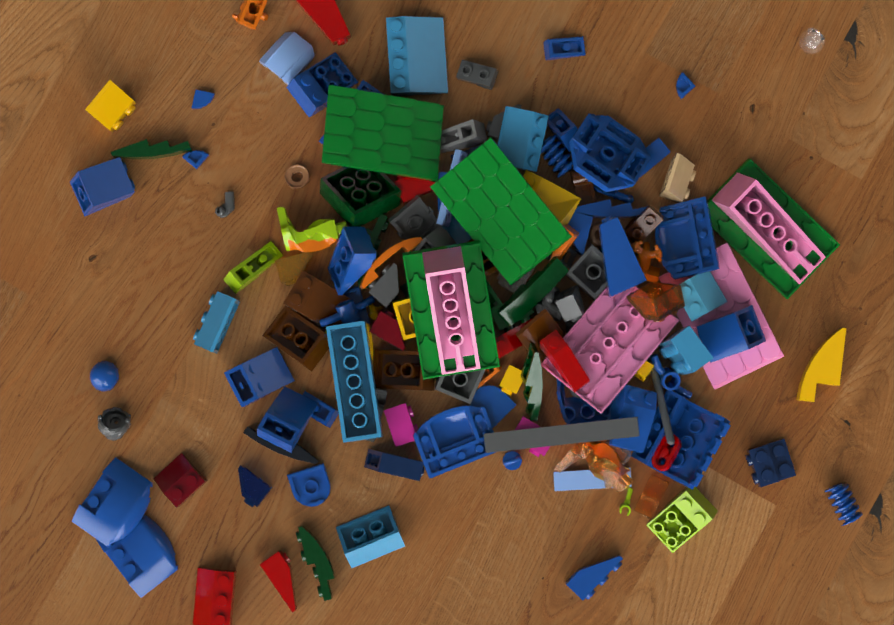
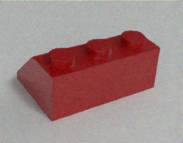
[193,568,237,625]

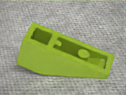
[223,241,283,294]

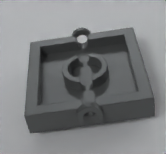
[388,195,439,240]

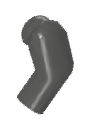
[215,192,235,218]

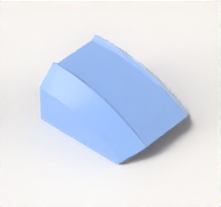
[259,32,315,85]

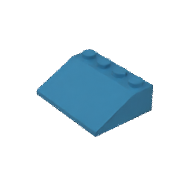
[386,16,448,97]

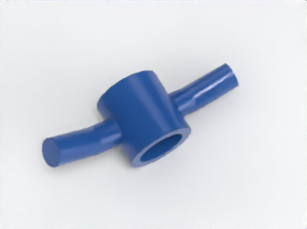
[319,296,375,327]
[650,354,692,399]

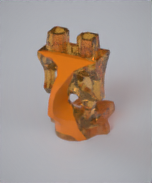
[554,441,634,494]

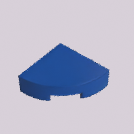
[676,72,695,99]
[192,90,215,109]
[182,150,209,169]

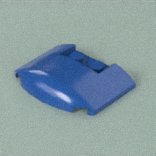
[655,197,720,280]
[413,406,496,479]
[72,457,153,547]
[95,515,178,598]

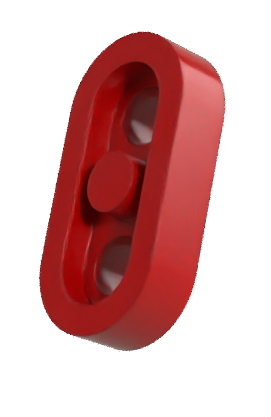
[652,434,682,471]

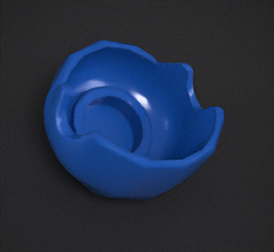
[90,361,119,392]

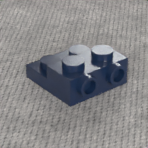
[745,439,796,487]

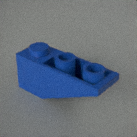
[565,555,623,600]

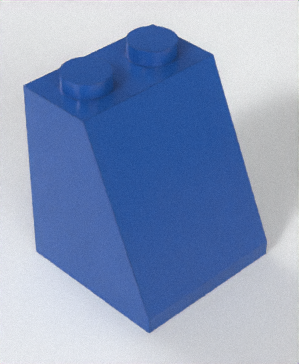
[70,157,135,216]
[697,305,766,363]

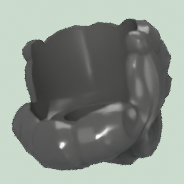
[535,286,563,321]
[98,407,131,441]

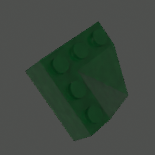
[320,167,401,227]

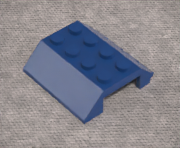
[631,390,731,490]

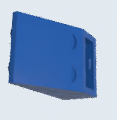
[287,52,358,118]
[224,347,295,407]
[257,386,318,453]

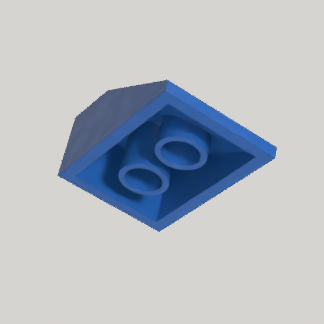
[328,227,376,295]
[609,385,657,453]

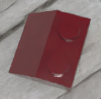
[369,310,406,351]
[153,453,207,508]

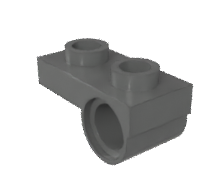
[456,60,499,90]

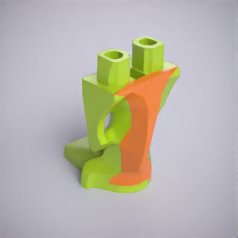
[277,207,348,252]

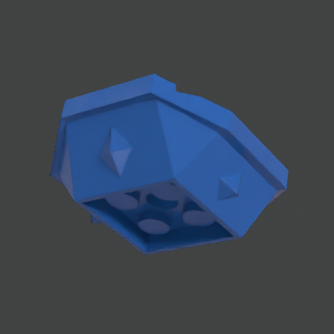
[569,113,651,192]

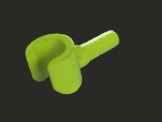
[619,488,633,516]

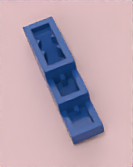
[575,199,648,219]

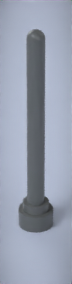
[647,355,675,445]

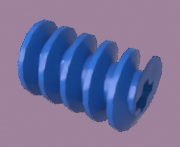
[541,135,573,178]
[825,483,863,526]

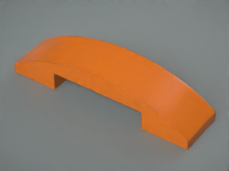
[360,237,423,289]

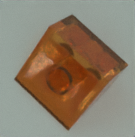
[626,282,685,322]

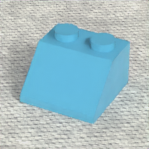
[673,271,728,322]

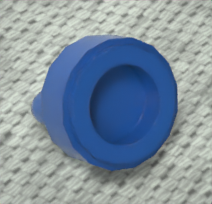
[503,451,522,470]

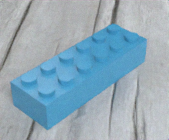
[326,321,383,443]
[659,326,713,375]

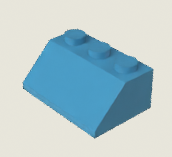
[497,106,549,172]
[193,291,240,354]
[336,506,405,568]

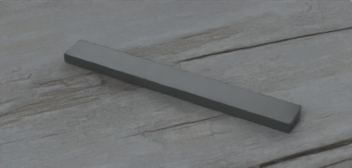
[484,417,640,453]

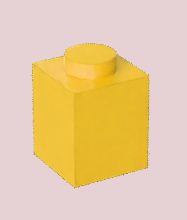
[499,365,523,396]

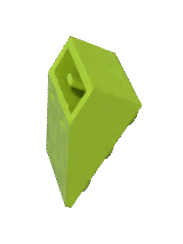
[646,487,718,553]

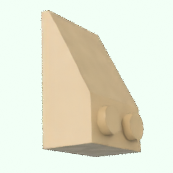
[659,153,696,203]

